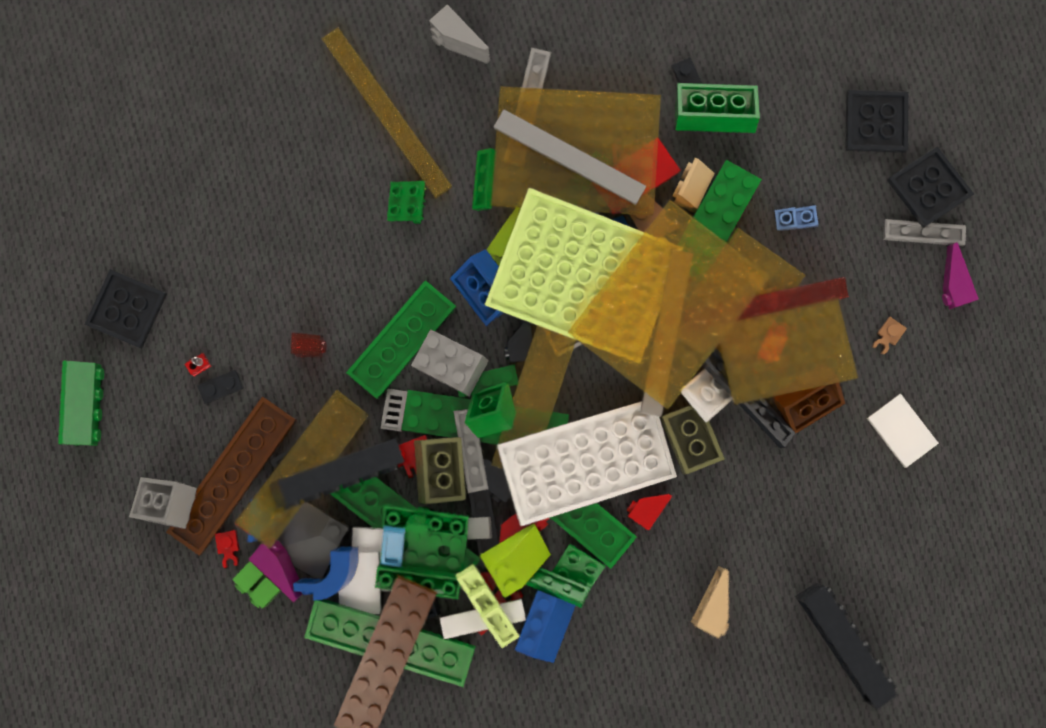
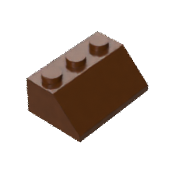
[772,363,846,433]

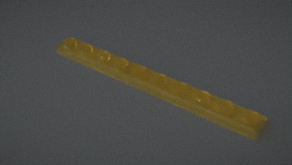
[322,28,452,198]

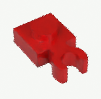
[215,530,240,568]

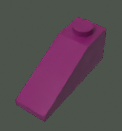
[942,242,979,310]
[248,536,302,602]

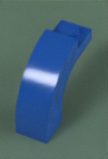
[293,547,359,600]

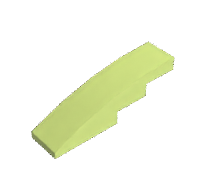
[456,564,520,648]

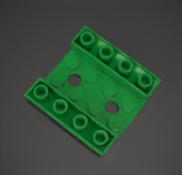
[375,505,469,599]

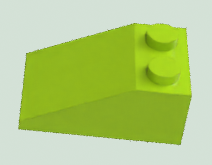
[480,523,551,598]

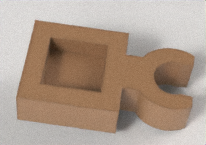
[872,317,907,355]

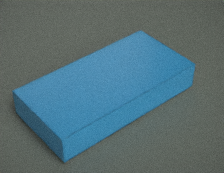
[381,526,405,567]

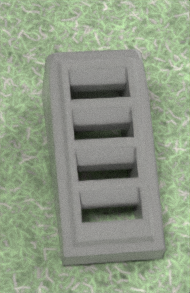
[380,389,408,432]

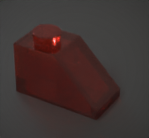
[291,333,327,358]

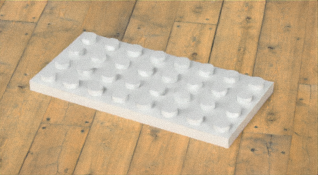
[496,401,677,526]

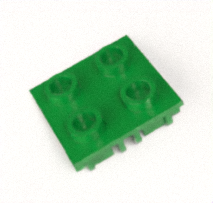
[387,181,427,224]
[552,544,605,589]

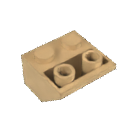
[673,158,715,213]

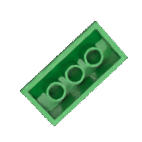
[675,83,760,133]
[58,361,104,446]

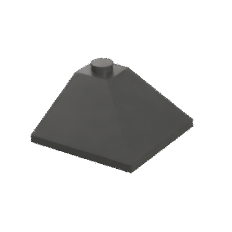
[275,499,351,579]

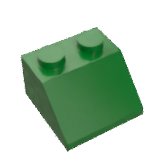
[464,382,516,438]

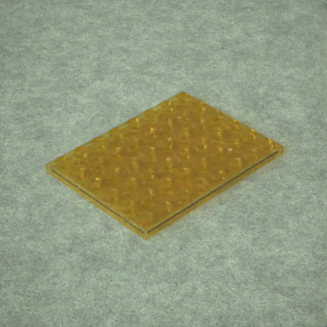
[491,86,661,215]
[568,200,770,409]

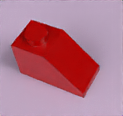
[627,494,672,531]

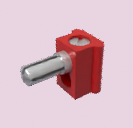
[185,353,211,377]

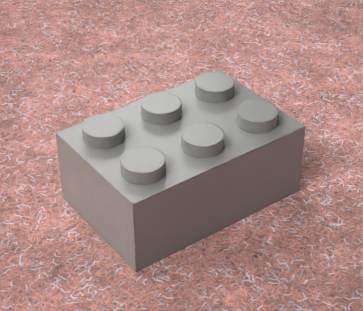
[411,329,489,397]

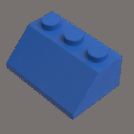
[450,249,504,326]
[515,589,575,663]

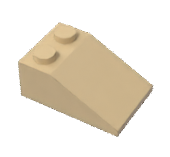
[691,566,729,638]

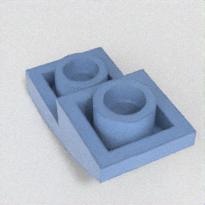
[775,205,818,231]

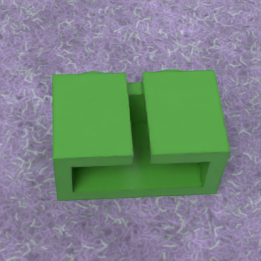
[233,561,281,609]

